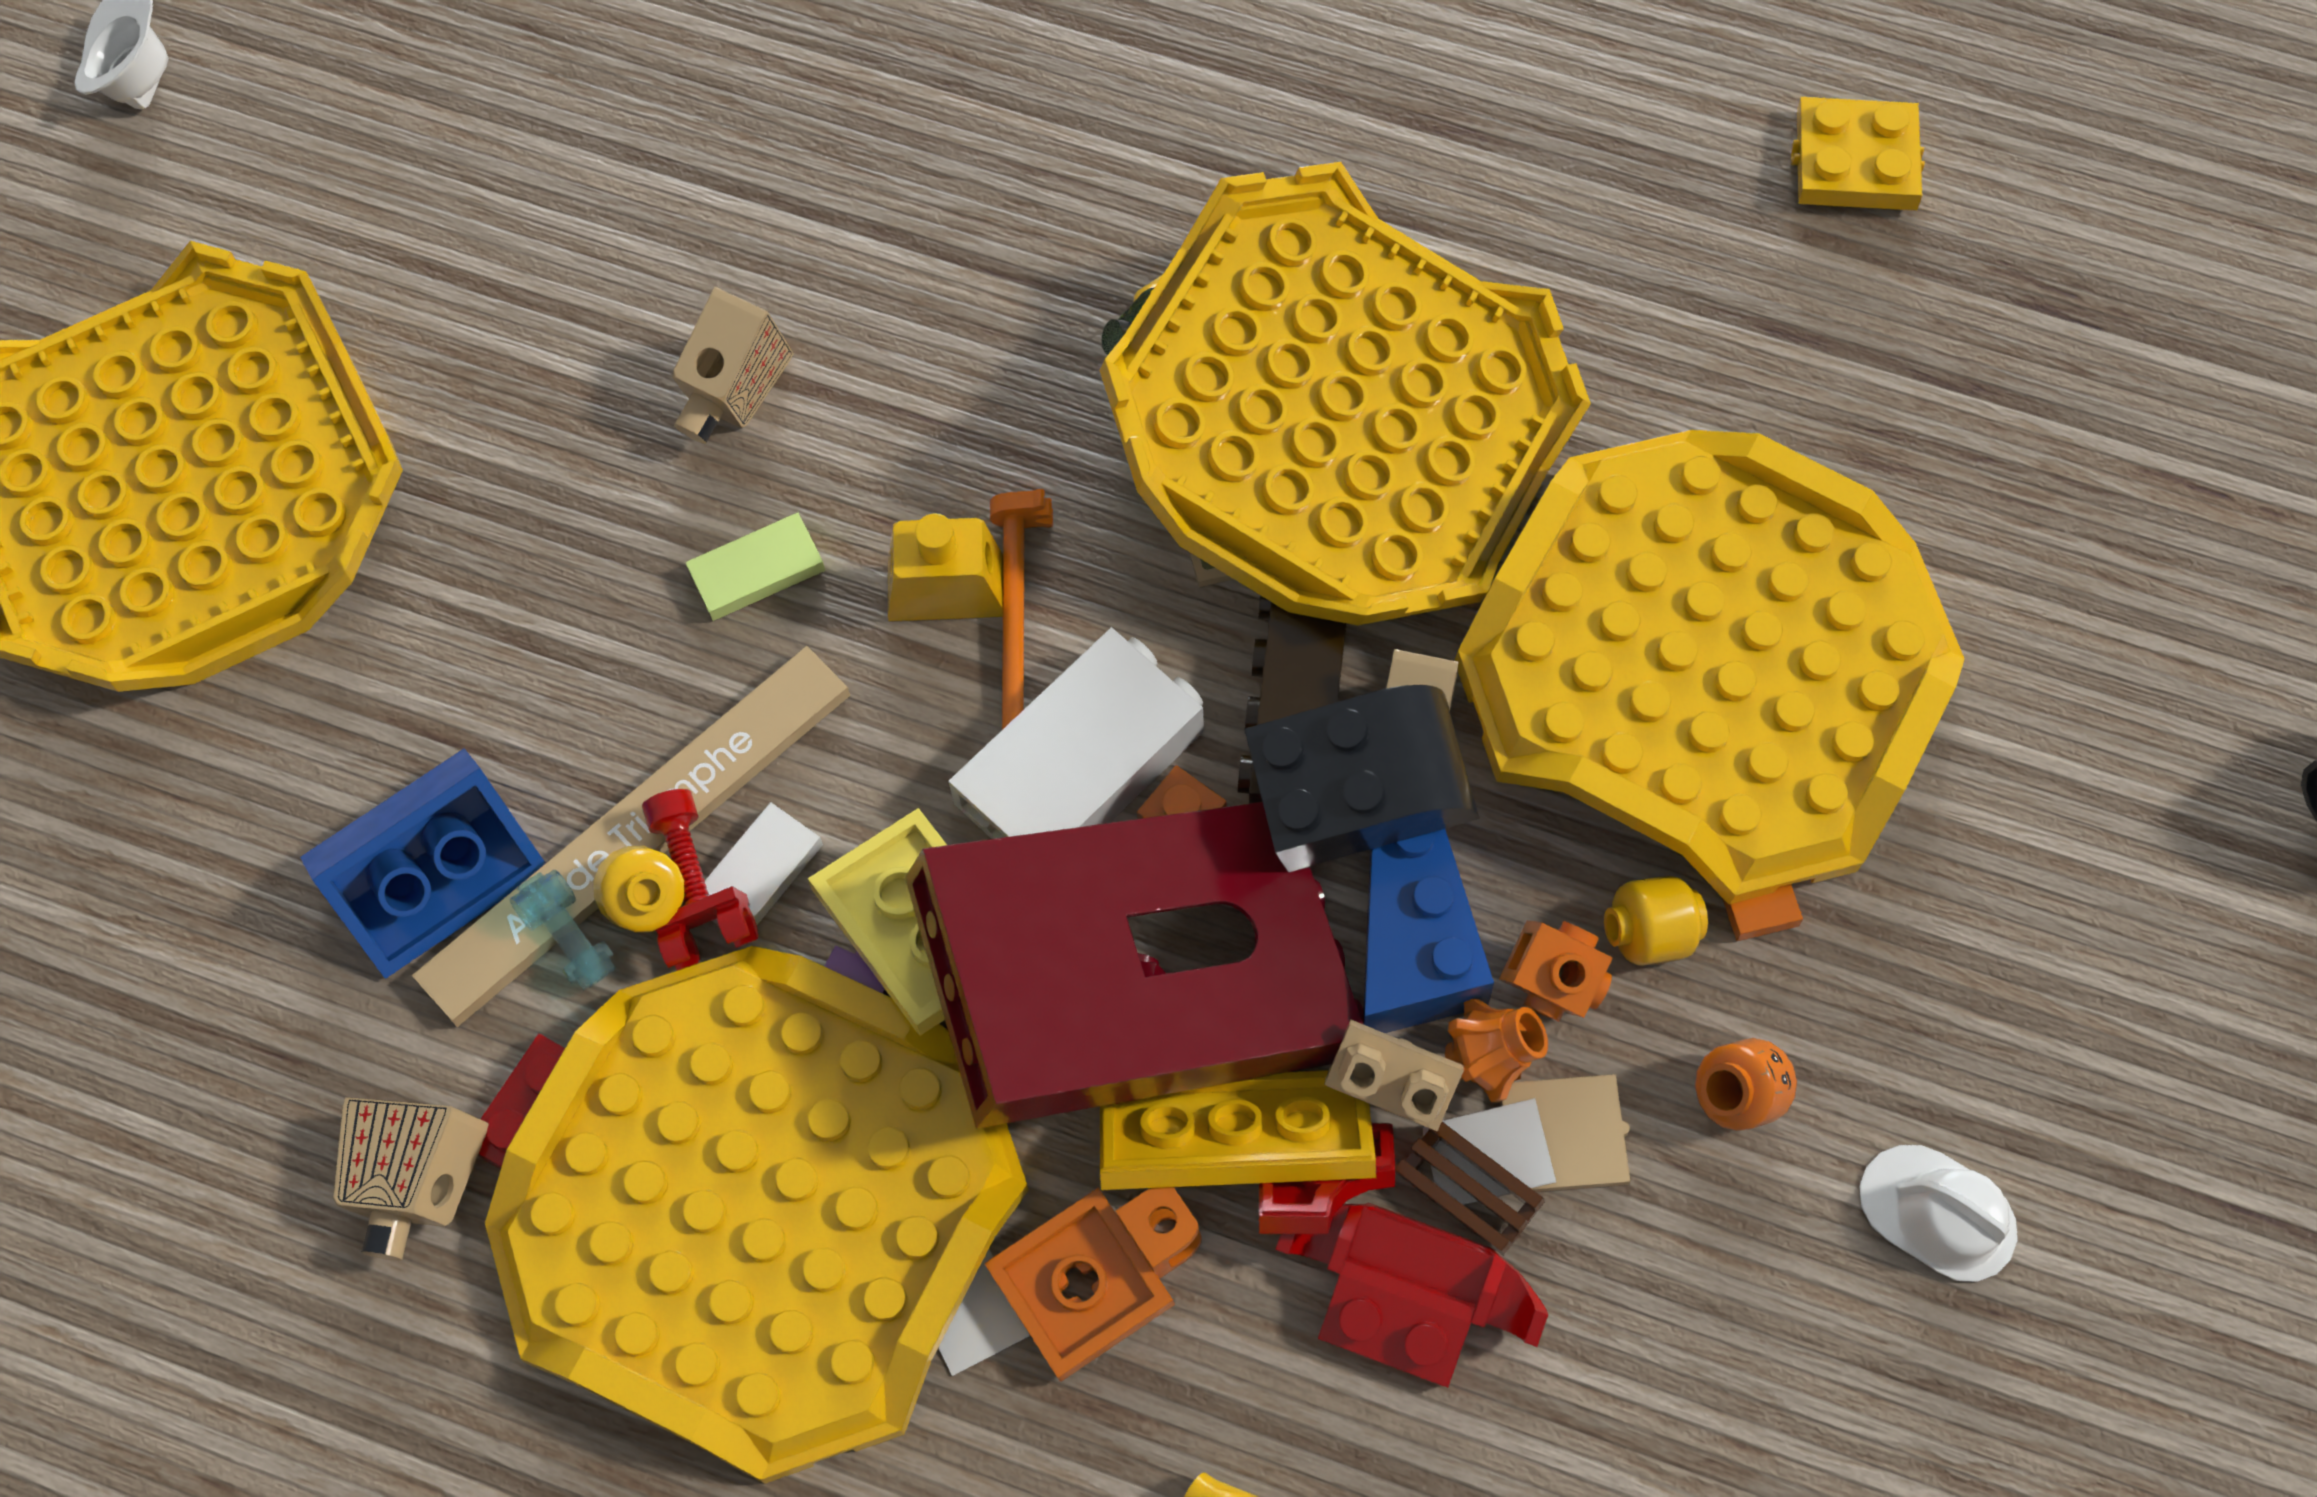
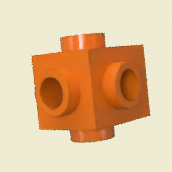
[1499,920,1613,1022]

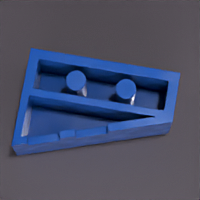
[1363,829,1494,1033]

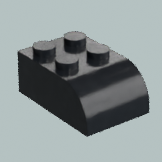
[1244,685,1480,872]

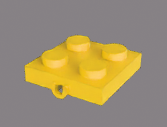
[1791,97,1925,211]

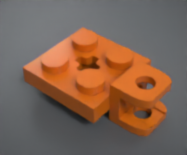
[984,1187,1202,1382]

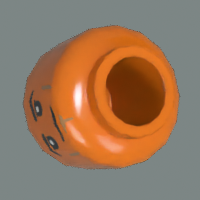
[1695,1038,1797,1131]

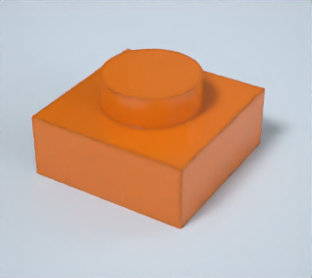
[1137,765,1227,819]

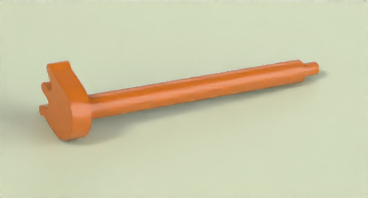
[990,489,1053,730]

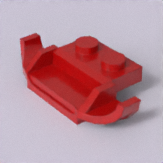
[1275,1202,1549,1388]

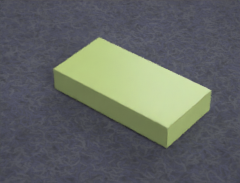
[685,512,826,621]

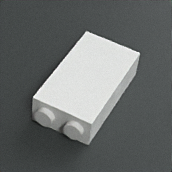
[948,627,1204,839]

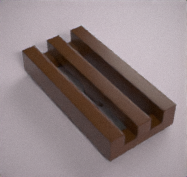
[1395,1122,1545,1256]

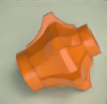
[1445,999,1548,1102]

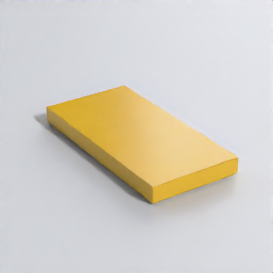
[1100,1070,1376,1190]

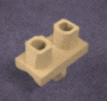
[1324,1019,1464,1131]

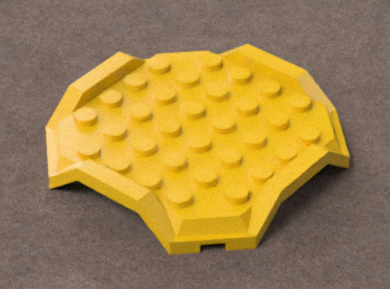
[1099,162,1591,625]
[0,241,403,692]
[1454,430,1965,904]
[485,946,1029,1484]

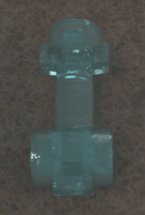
[510,869,616,991]

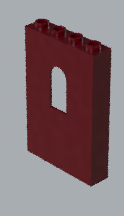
[905,802,1364,1129]

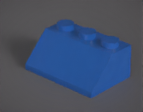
[300,748,546,979]

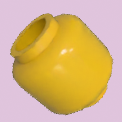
[593,846,684,933]
[1604,876,1708,966]

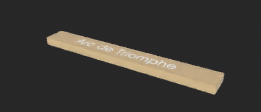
[412,646,850,1027]

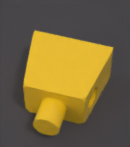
[888,513,1003,622]

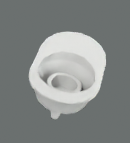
[74,0,169,110]
[1859,1145,2017,1282]

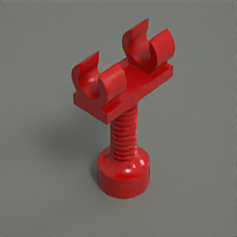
[641,789,758,971]

